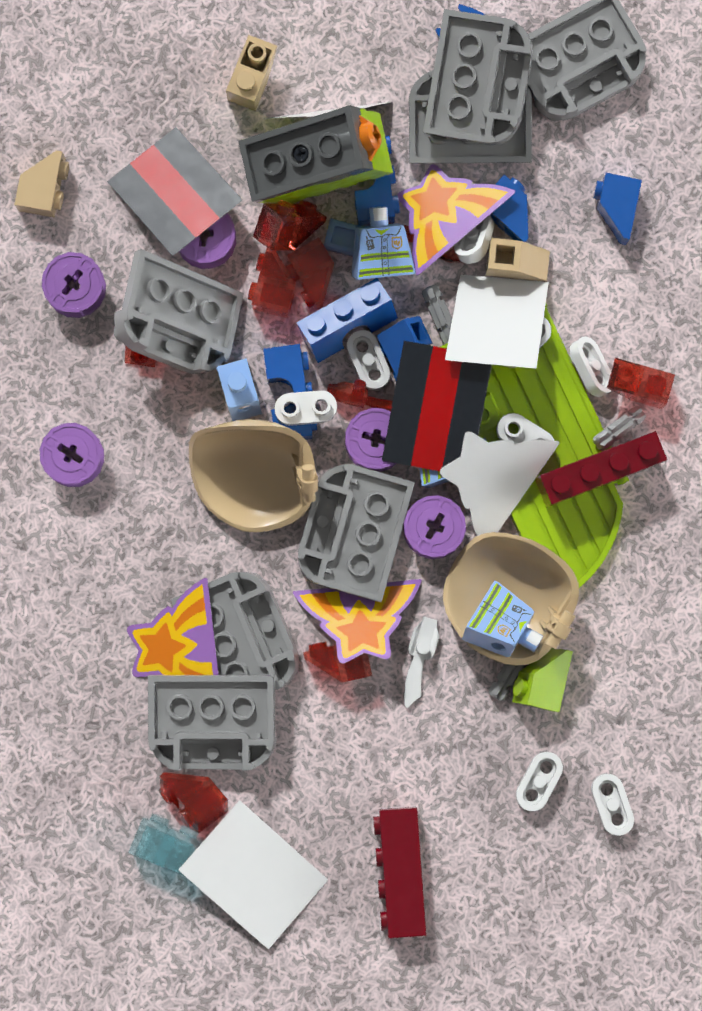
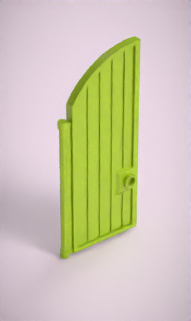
[440,304,629,588]

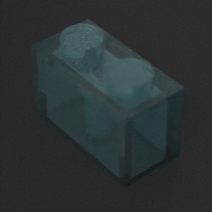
[128,813,203,877]

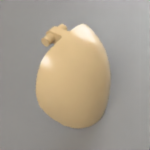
[189,419,318,532]
[443,532,579,666]

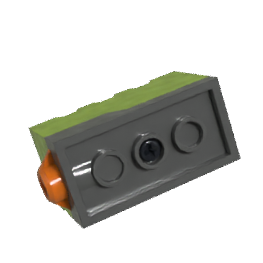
[238,105,393,206]

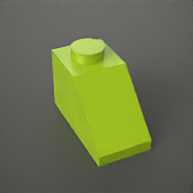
[512,648,573,713]

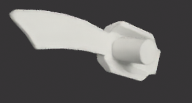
[404,616,440,708]

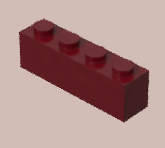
[535,431,667,508]
[373,806,427,939]

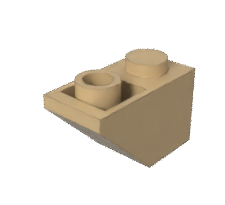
[226,35,277,111]
[14,150,69,218]
[485,238,550,282]

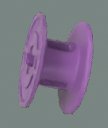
[179,213,236,269]
[42,252,106,318]
[345,408,397,472]
[39,423,104,487]
[403,495,466,559]

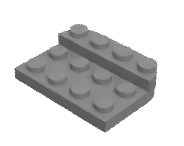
[527,0,646,121]
[423,9,533,145]
[408,70,532,164]
[114,249,244,374]
[298,464,415,603]
[171,572,299,691]
[148,675,277,771]

